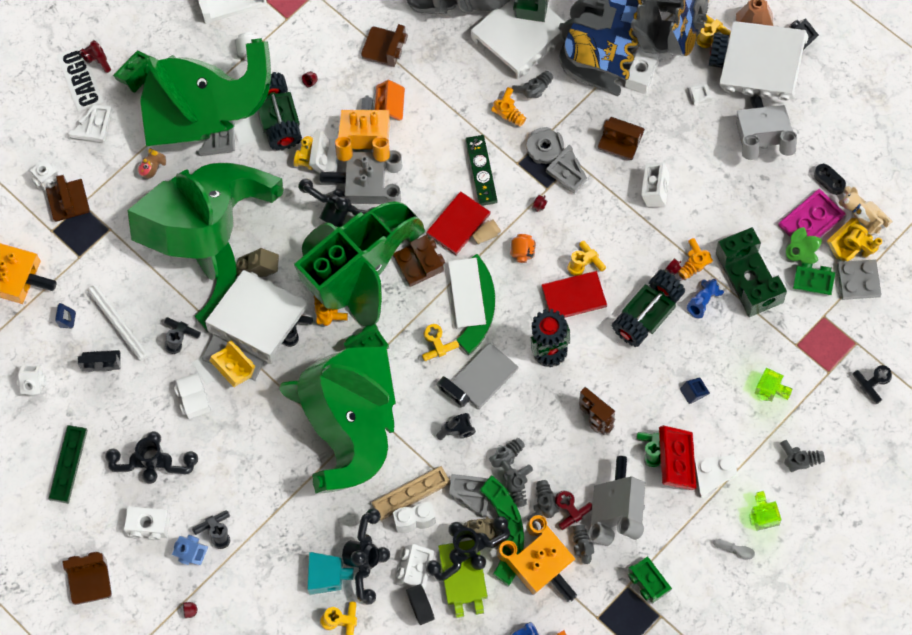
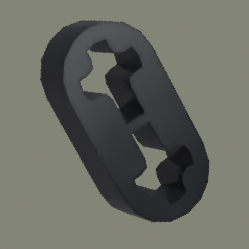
[814,163,846,195]
[436,376,470,407]

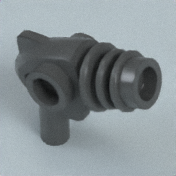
[512,71,553,98]
[489,438,525,475]
[780,440,825,472]
[503,464,533,508]
[527,480,559,524]
[573,525,594,564]

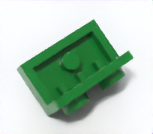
[343,324,389,349]
[628,556,672,604]

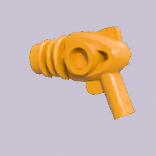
[491,87,526,126]
[678,238,713,280]
[313,296,348,326]

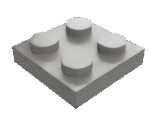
[837,259,882,300]

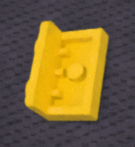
[826,217,873,261]
[209,340,255,387]

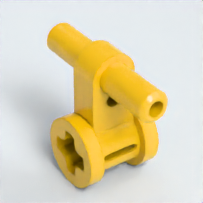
[696,15,731,48]
[294,136,313,170]
[844,224,882,258]
[567,241,606,276]
[422,324,459,361]
[320,601,357,635]

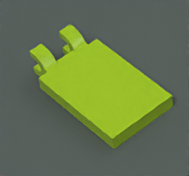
[438,540,488,618]

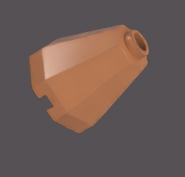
[736,0,773,26]

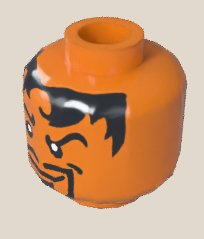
[510,234,536,263]

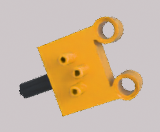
[335,95,390,162]
[0,243,57,304]
[496,515,577,602]

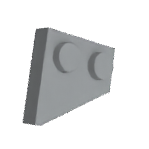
[199,120,235,156]
[546,145,587,194]
[449,474,488,517]

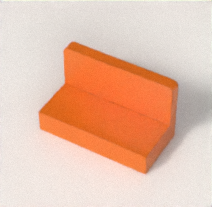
[375,80,405,121]

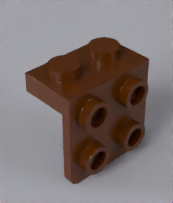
[361,24,408,67]
[62,552,112,605]

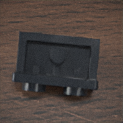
[78,350,121,372]

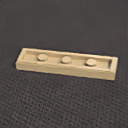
[372,466,450,521]

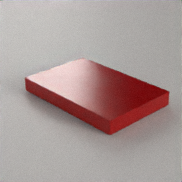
[426,191,490,255]
[542,271,607,318]
[659,425,697,490]

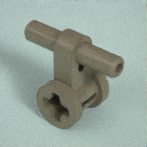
[463,519,496,540]

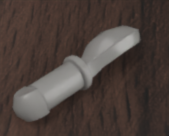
[713,539,755,560]

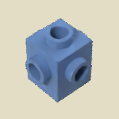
[172,535,208,565]

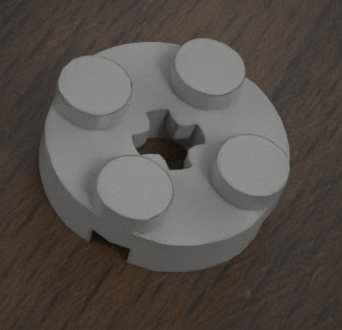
[527,127,564,164]

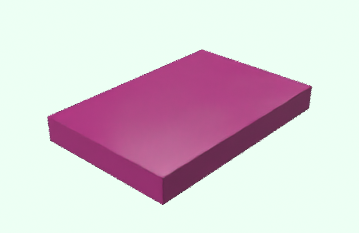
[778,188,846,238]

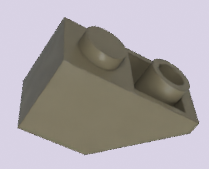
[236,248,279,277]

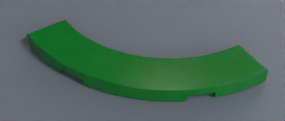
[195,242,237,332]
[457,254,495,355]
[479,475,524,587]

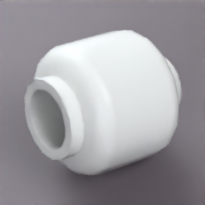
[235,32,258,60]

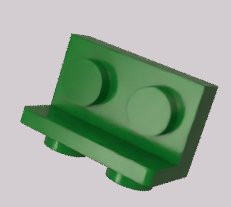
[113,50,150,93]
[793,262,836,295]

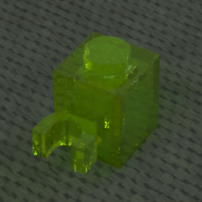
[754,367,793,402]
[749,491,782,531]

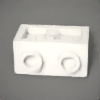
[309,131,338,174]
[396,544,434,590]

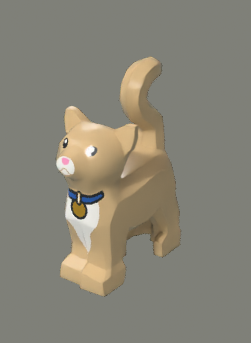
[838,186,893,234]

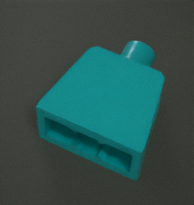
[308,552,354,595]

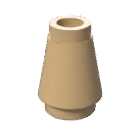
[472,219,501,245]

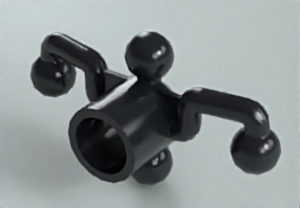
[298,178,374,227]
[105,431,198,484]
[342,508,390,605]
[426,516,510,581]

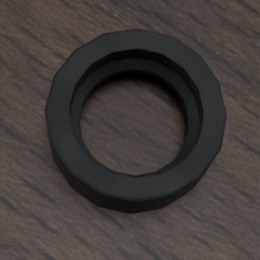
[406,584,435,625]

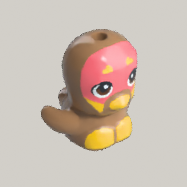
[138,148,166,179]

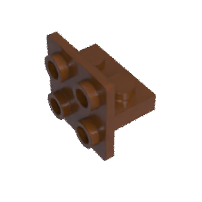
[598,117,645,160]
[46,174,90,222]

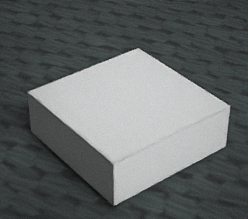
[688,83,712,106]

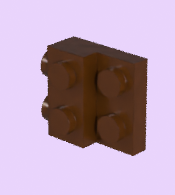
[393,235,445,287]
[579,387,616,435]

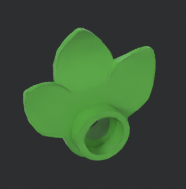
[786,227,822,264]

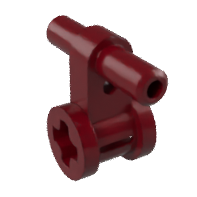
[79,40,111,73]
[555,491,593,530]

